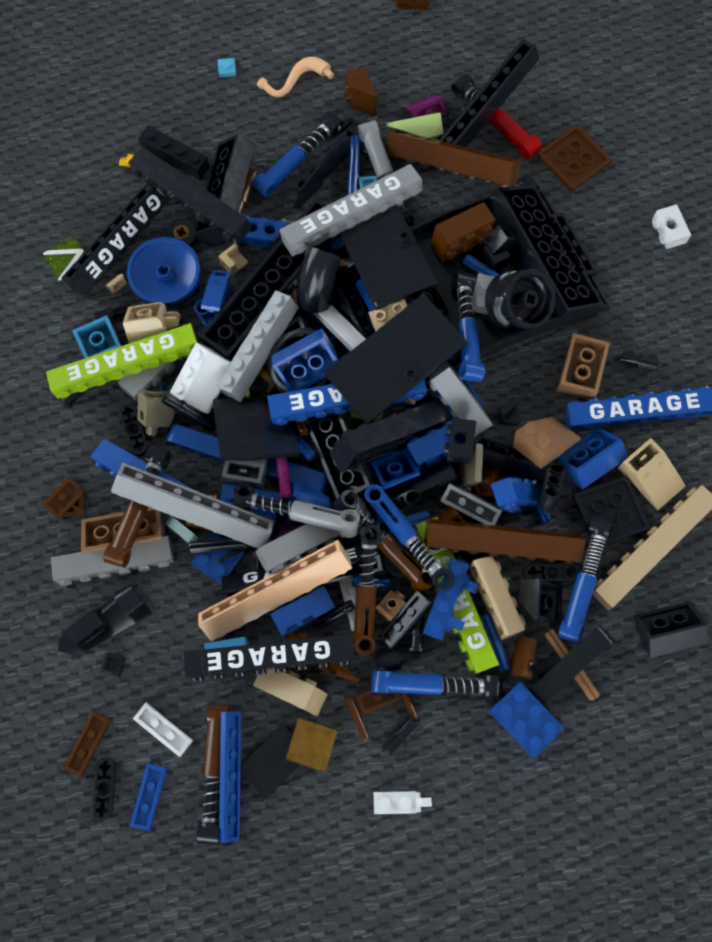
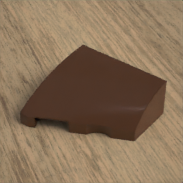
[508,637,537,679]

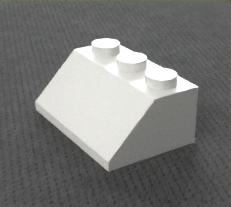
[170,343,231,414]

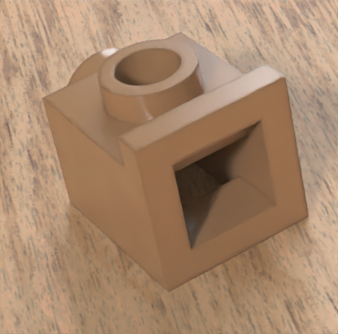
[375,591,406,623]

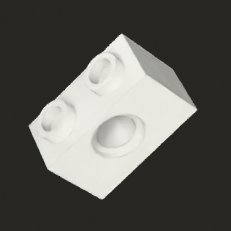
[652,204,691,249]

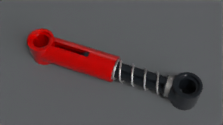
[451,74,542,160]

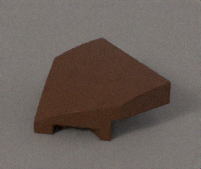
[42,477,84,518]

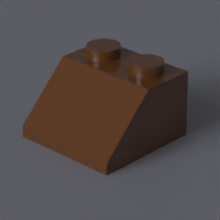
[343,67,377,117]

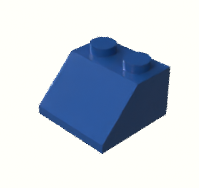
[370,448,420,490]

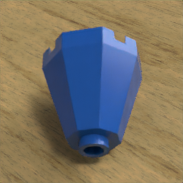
[286,481,333,522]

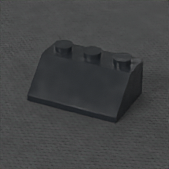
[633,601,708,658]

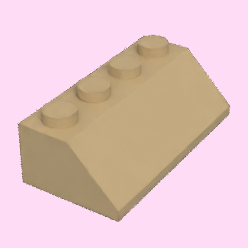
[469,556,526,641]

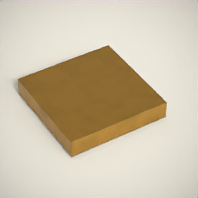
[286,718,337,772]

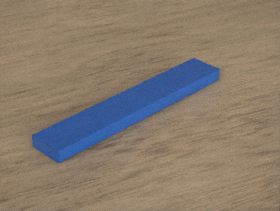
[219,711,241,843]

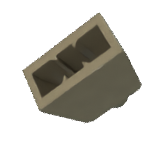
[137,391,178,436]

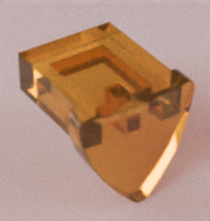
[258,367,276,396]

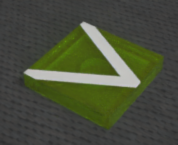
[43,236,84,283]

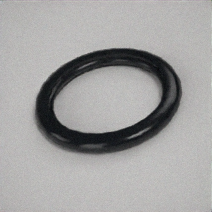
[268,328,335,393]

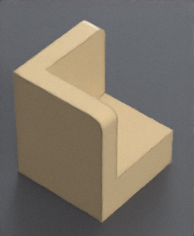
[219,243,248,276]

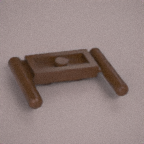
[346,690,418,742]

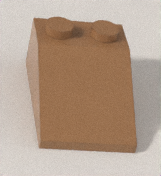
[513,416,581,469]

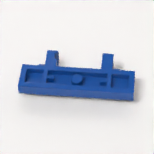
[423,558,479,641]

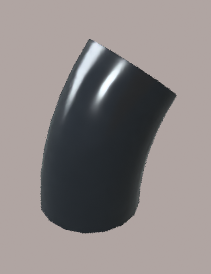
[296,246,341,313]

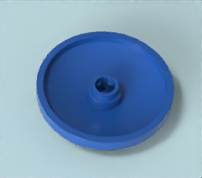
[127,237,201,306]

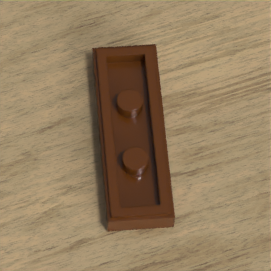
[63,711,111,778]

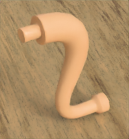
[257,57,334,98]

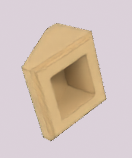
[106,273,127,293]

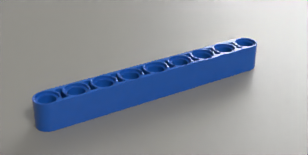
[166,424,330,495]

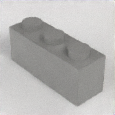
[441,483,502,525]

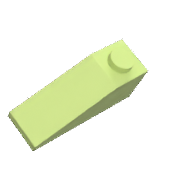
[386,113,444,140]

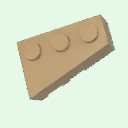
[253,670,328,717]

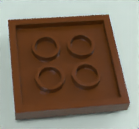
[537,124,612,193]

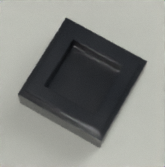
[100,652,126,677]

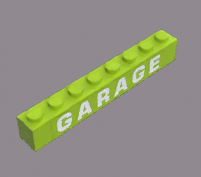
[46,323,198,399]
[415,516,499,675]

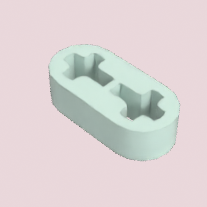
[165,516,199,543]

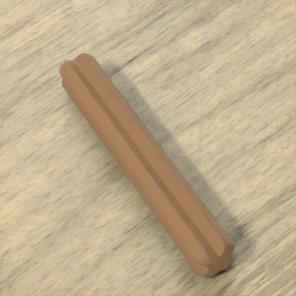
[545,629,600,701]

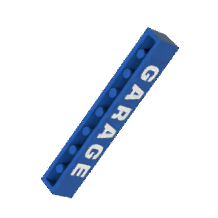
[267,379,427,425]
[564,386,712,430]

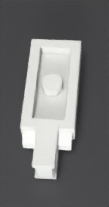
[374,791,432,814]

